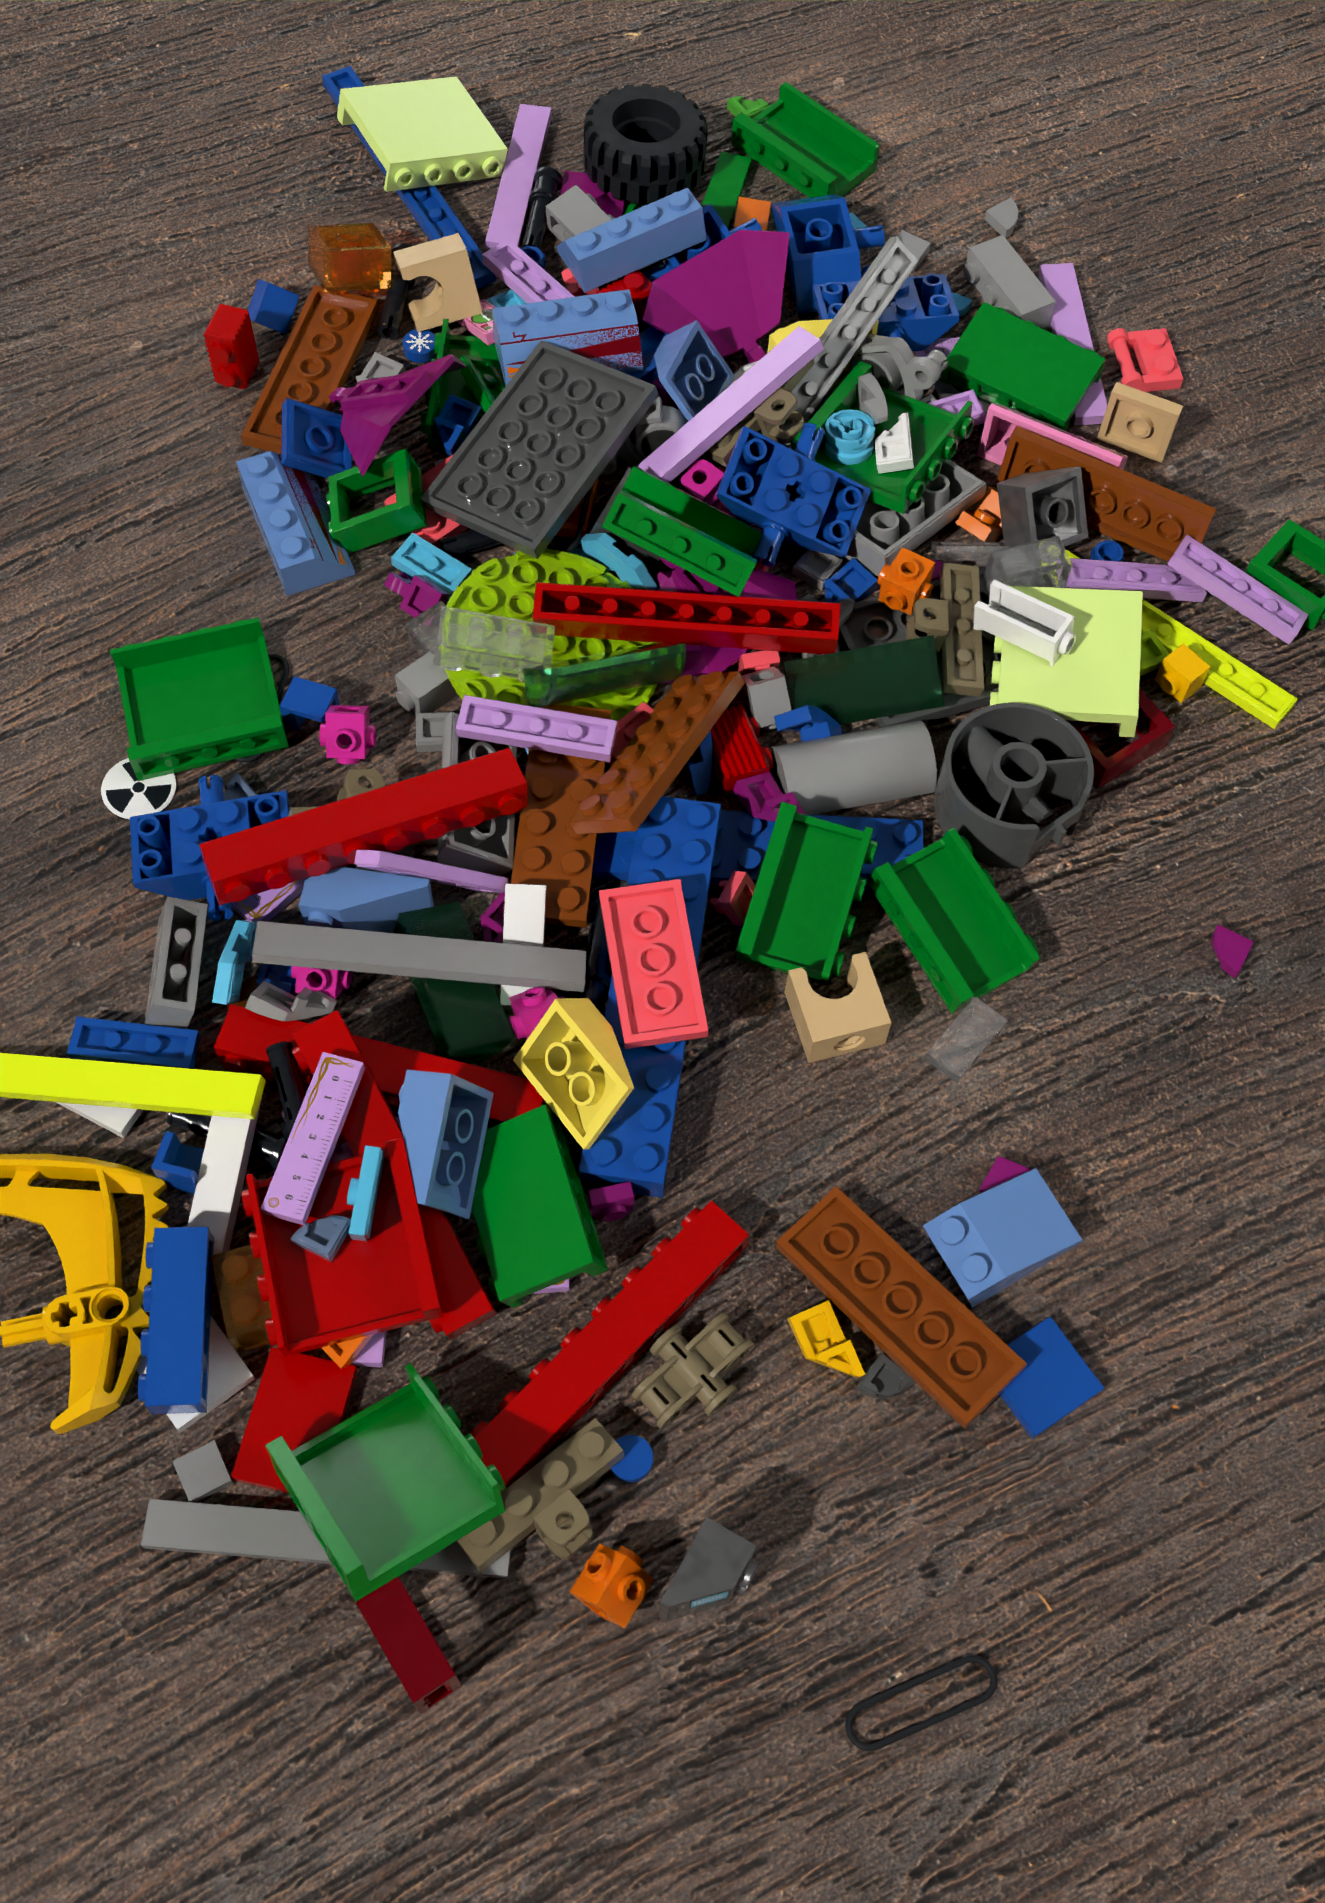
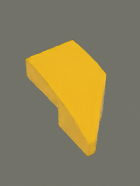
[787,1300,866,1378]

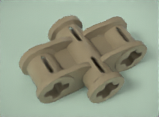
[631,1312,755,1430]

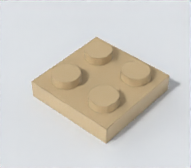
[1097,382,1183,463]

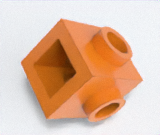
[877,547,935,615]
[569,1543,655,1629]

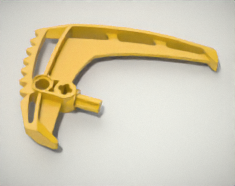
[0,1154,169,1434]

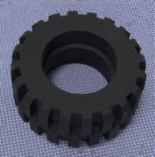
[583,84,708,205]

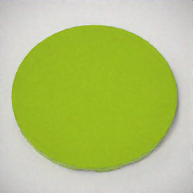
[440,549,662,722]

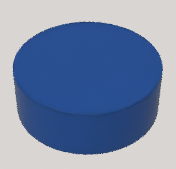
[610,1435,653,1483]

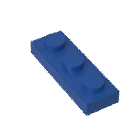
[67,1016,201,1069]

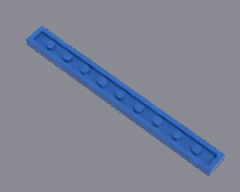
[322,66,496,289]

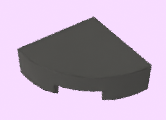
[856,1352,916,1399]

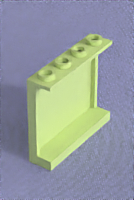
[337,76,508,192]
[990,586,1143,737]

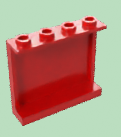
[241,1137,444,1356]

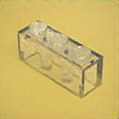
[433,606,555,684]

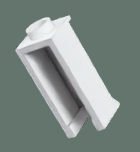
[973,580,1076,666]

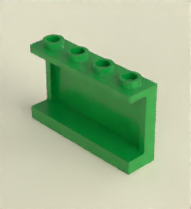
[731,82,880,198]
[941,302,1106,432]
[736,802,878,985]
[867,827,1040,1014]
[470,1104,608,1308]

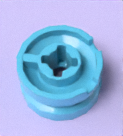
[824,409,875,465]

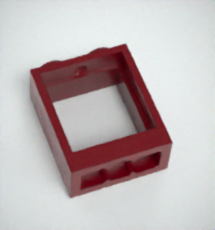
[1066,688,1176,789]
[355,1577,462,1714]

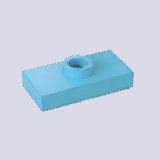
[347,1145,385,1242]

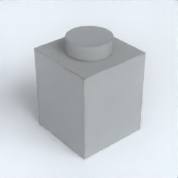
[395,651,457,713]
[741,666,791,730]

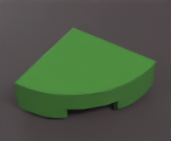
[727,96,770,119]

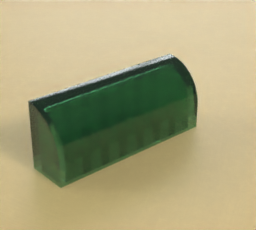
[784,635,945,724]
[522,643,686,707]
[393,901,514,1064]

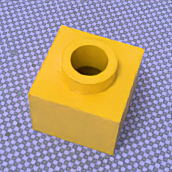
[1154,643,1211,703]

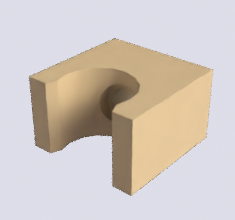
[393,233,483,332]
[785,952,891,1063]

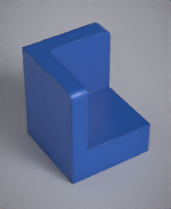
[248,279,299,334]
[279,676,340,731]
[151,1130,204,1194]

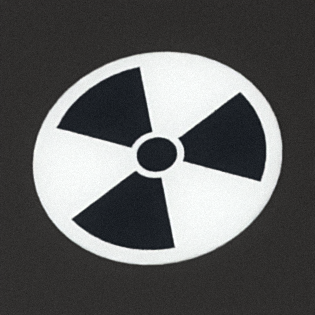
[101,758,176,819]

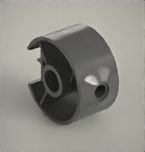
[934,703,1094,869]

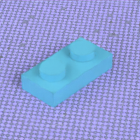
[391,532,472,601]

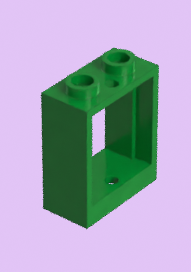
[326,449,427,553]
[1245,519,1325,631]

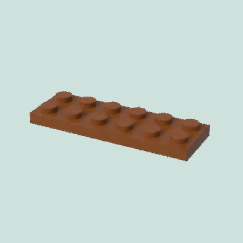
[241,285,379,454]
[995,426,1217,561]
[569,671,745,834]
[511,703,611,928]
[776,1186,1027,1429]

